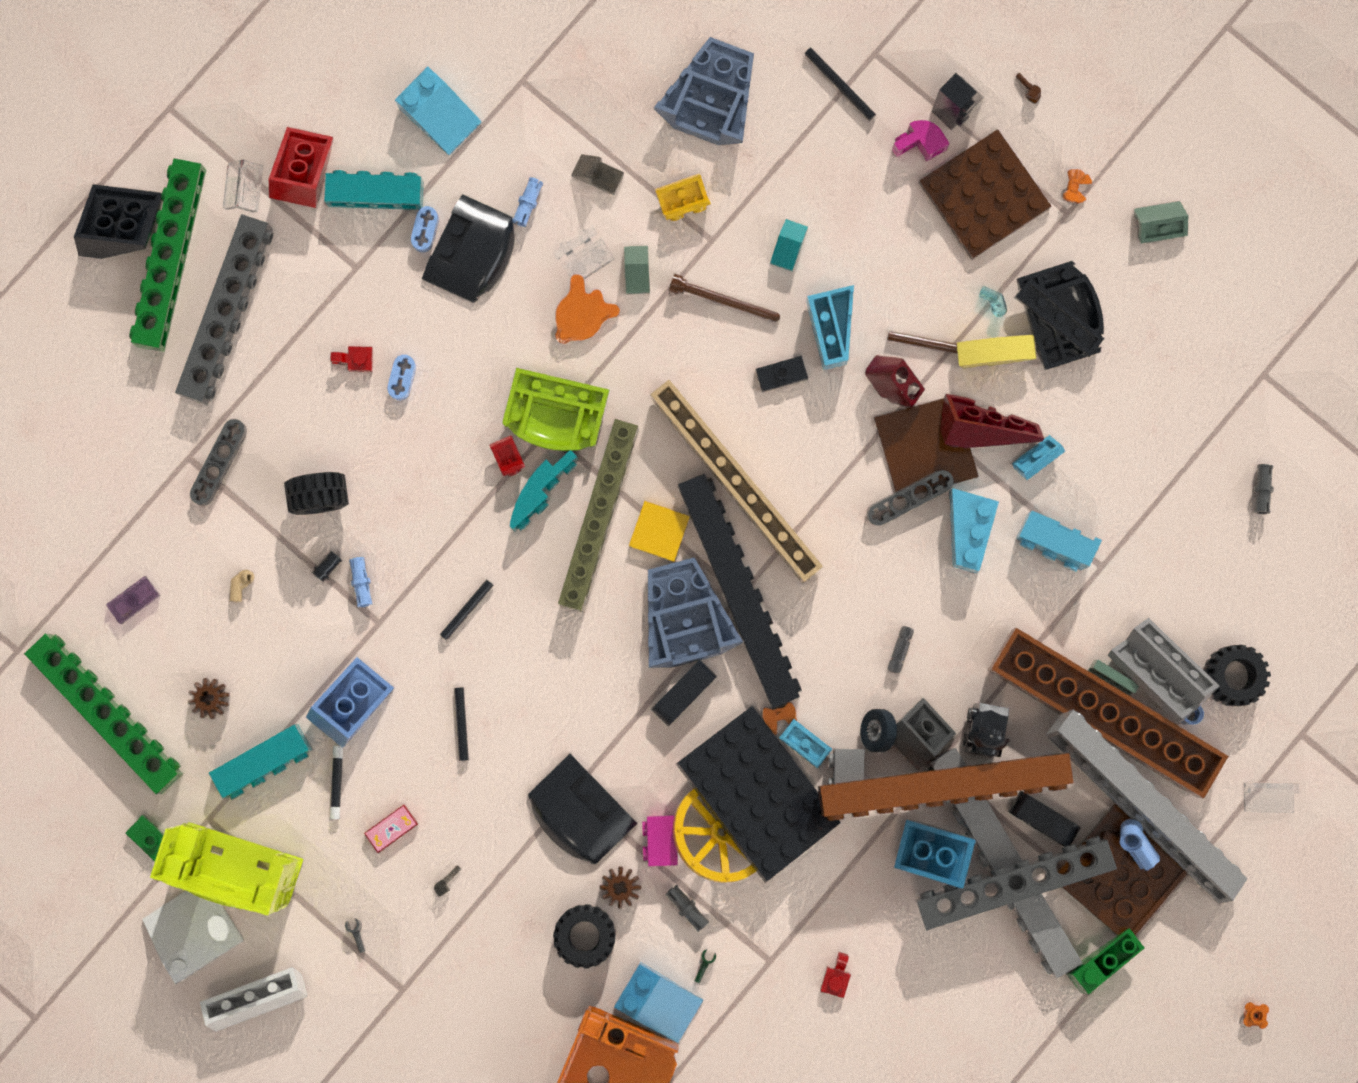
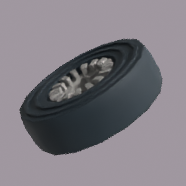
[860,709,897,753]

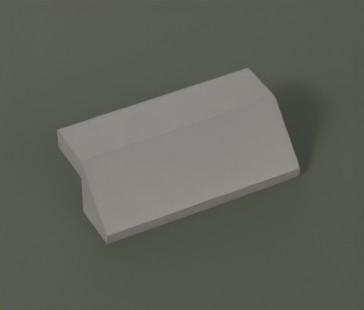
[1108,618,1219,724]

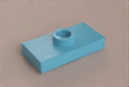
[1012,435,1065,480]
[779,719,832,768]

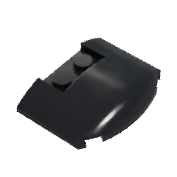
[422,194,515,303]
[1016,261,1104,370]
[528,753,638,865]

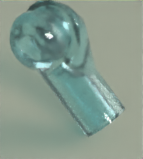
[978,286,1007,317]

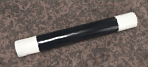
[330,746,343,819]

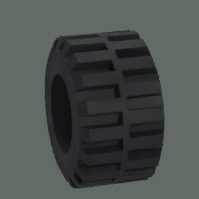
[284,472,349,515]
[1203,645,1271,706]
[553,904,616,969]

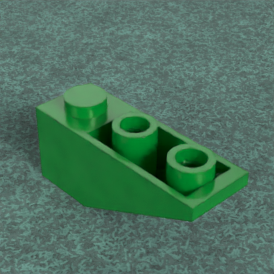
[1066,928,1145,995]

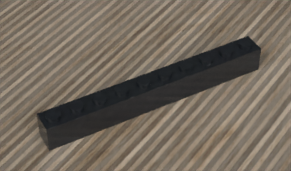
[678,473,802,709]

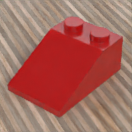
[268,127,333,208]

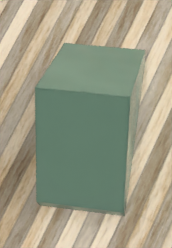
[624,246,650,294]

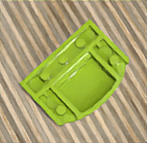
[502,368,610,451]

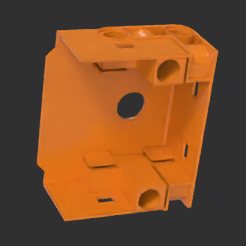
[557,1006,679,1083]

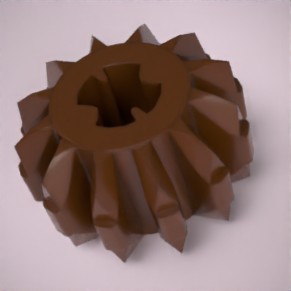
[188,678,230,719]
[599,866,641,909]

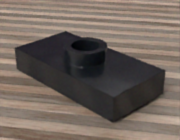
[755,356,808,393]

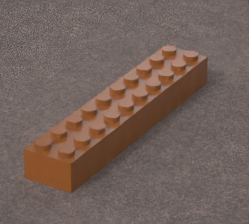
[987,628,1229,799]
[818,753,1074,821]

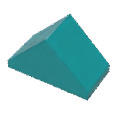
[770,219,808,271]

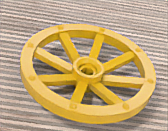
[673,789,756,883]

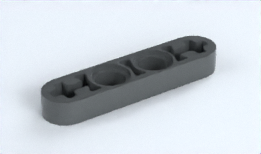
[190,419,247,506]
[866,470,954,526]

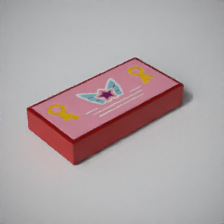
[364,804,418,853]

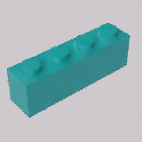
[324,170,424,210]
[209,724,312,800]

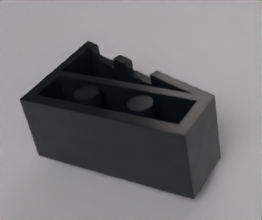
[932,73,984,130]

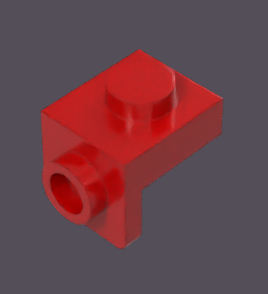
[490,435,525,476]

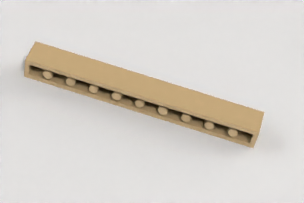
[650,380,823,584]

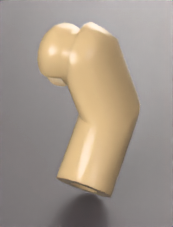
[229,569,255,602]

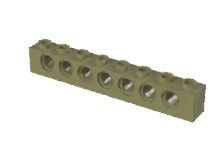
[558,419,639,613]

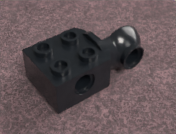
[962,703,1011,757]

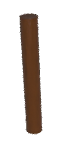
[887,331,958,354]

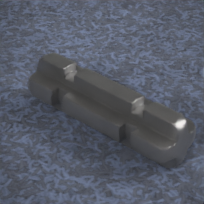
[888,626,914,673]

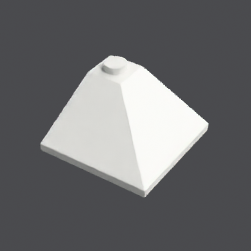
[142,891,244,984]

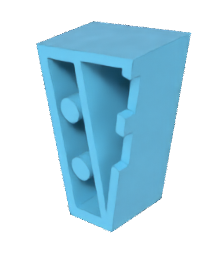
[806,285,854,371]
[949,488,999,574]
[1016,511,1102,572]

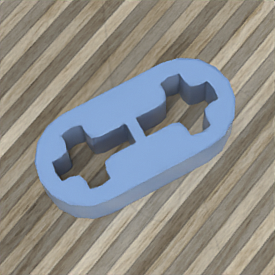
[411,206,439,252]
[387,355,416,401]

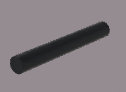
[439,579,494,640]
[454,687,469,761]

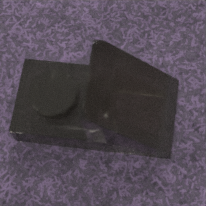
[571,154,624,195]

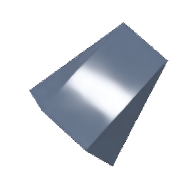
[654,37,754,145]
[648,557,743,668]

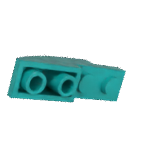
[510,450,578,532]

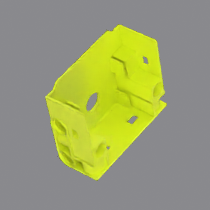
[150,822,304,916]

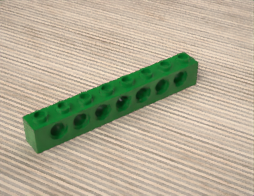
[129,158,207,352]
[24,633,183,795]

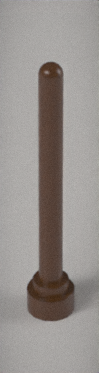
[669,273,780,322]

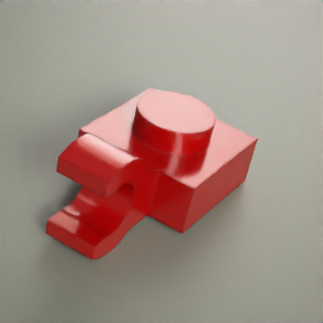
[330,346,373,372]
[820,952,851,998]

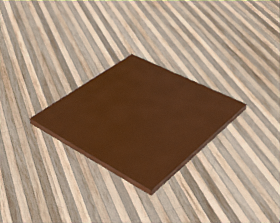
[874,398,979,500]

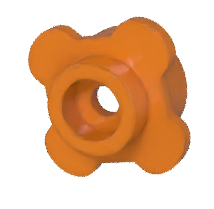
[1243,1002,1269,1029]

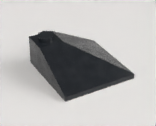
[74,184,162,259]

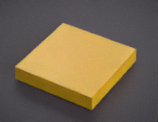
[629,501,690,562]

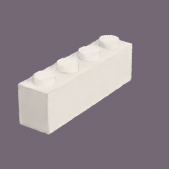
[200,967,308,1032]

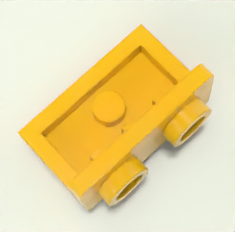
[654,174,711,221]

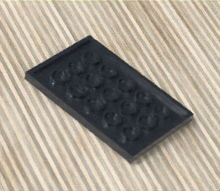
[676,706,841,883]

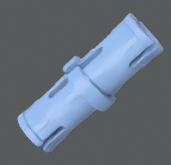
[512,177,543,227]
[349,557,373,608]

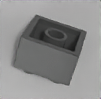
[893,698,956,770]

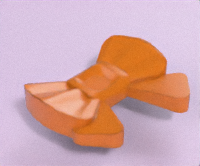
[1063,169,1092,204]
[762,702,797,735]

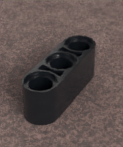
[651,660,717,727]
[1008,790,1081,847]

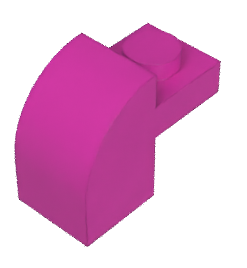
[892,120,950,162]

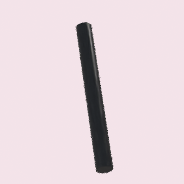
[805,47,876,121]

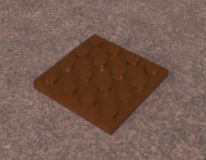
[919,129,1052,260]
[1057,804,1188,936]

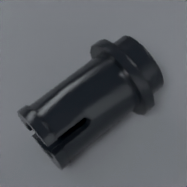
[312,550,343,582]

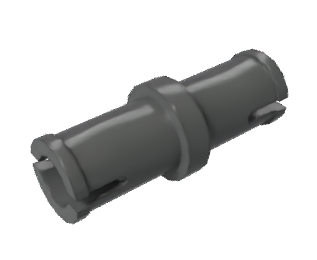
[1254,464,1274,514]
[665,884,709,932]

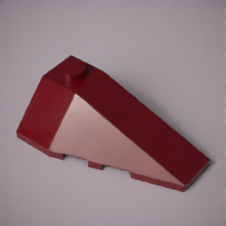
[940,394,1044,448]

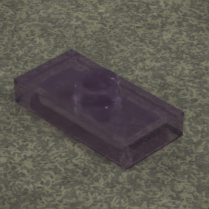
[106,576,161,624]

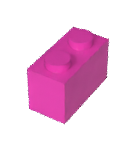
[642,815,678,866]

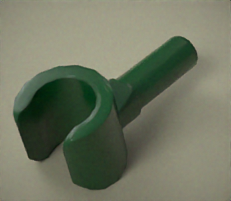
[694,949,716,983]

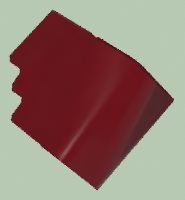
[865,355,925,407]

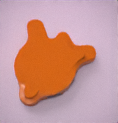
[555,274,620,344]

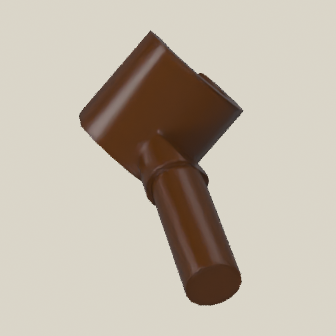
[1016,73,1041,104]

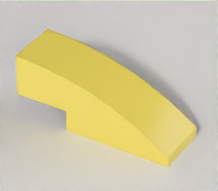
[957,335,1036,369]

